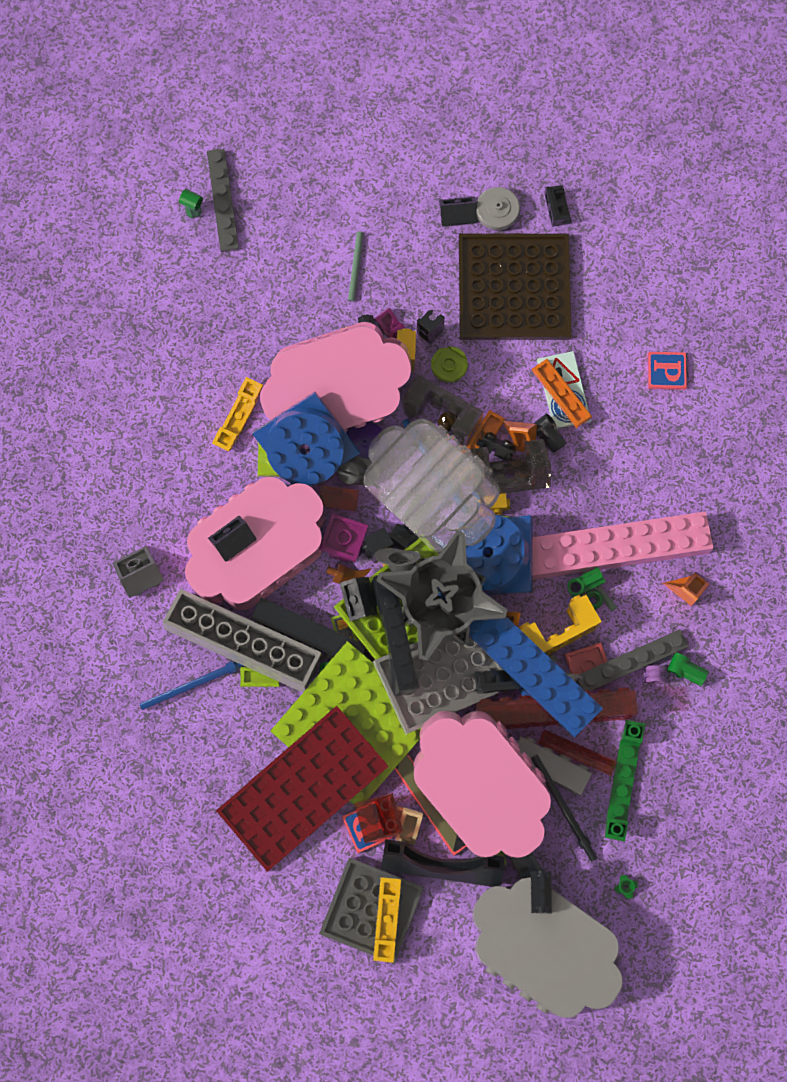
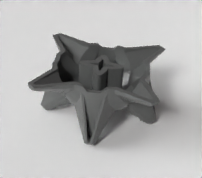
[377,531,508,661]

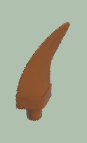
[325,564,372,584]

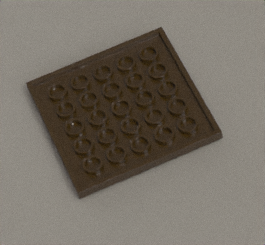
[458,233,572,340]

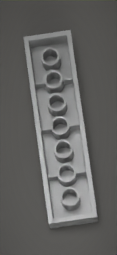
[162,589,321,693]

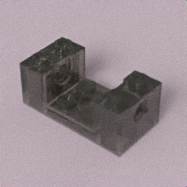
[402,374,483,447]
[468,439,551,498]

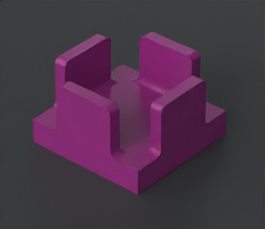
[319,513,369,562]

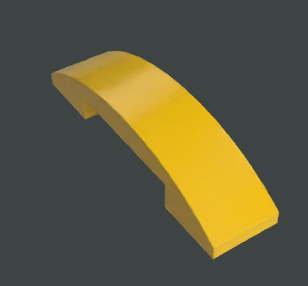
[212,377,263,452]
[373,877,401,963]

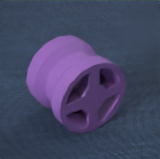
[646,666,666,684]

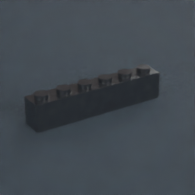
[251,597,367,660]

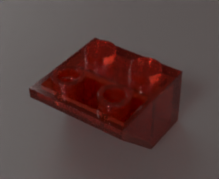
[354,793,404,845]

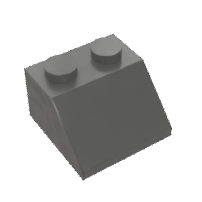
[112,546,164,598]

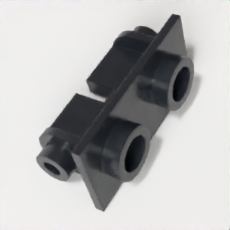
[476,431,516,461]
[531,871,552,913]

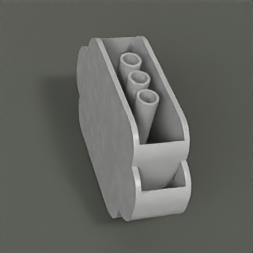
[472,878,622,1018]

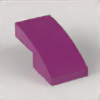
[374,308,405,339]

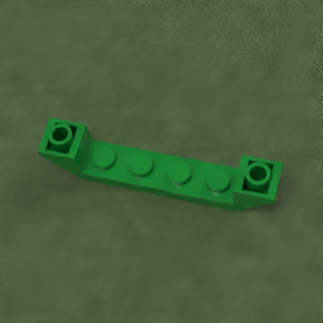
[605,720,645,842]

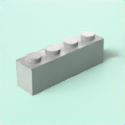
[518,736,592,797]

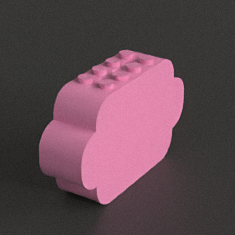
[260,322,412,432]
[185,477,324,610]
[414,711,551,857]

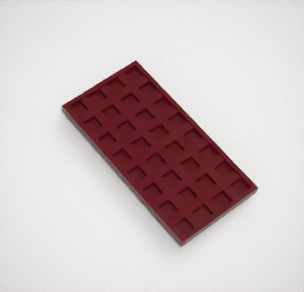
[216,706,389,872]

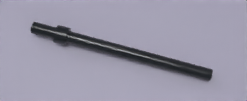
[531,754,597,862]

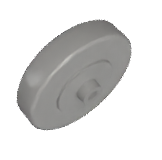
[477,187,520,231]

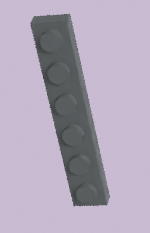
[207,148,239,253]
[579,629,689,693]

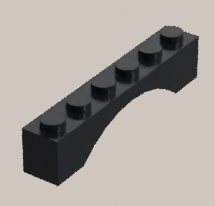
[371,575,419,696]
[381,839,505,887]

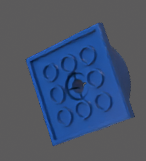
[252,392,360,486]
[458,514,533,596]

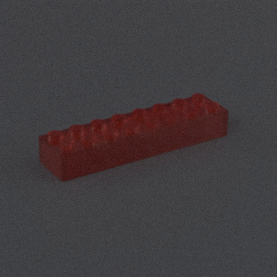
[475,687,638,729]

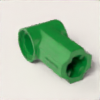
[179,188,203,219]
[567,568,606,597]
[666,653,709,687]

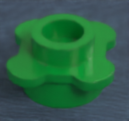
[614,875,638,899]

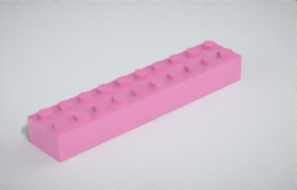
[532,511,713,580]

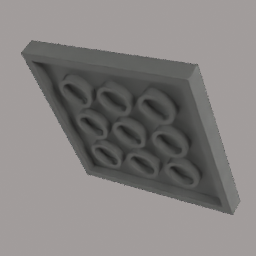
[319,858,424,964]

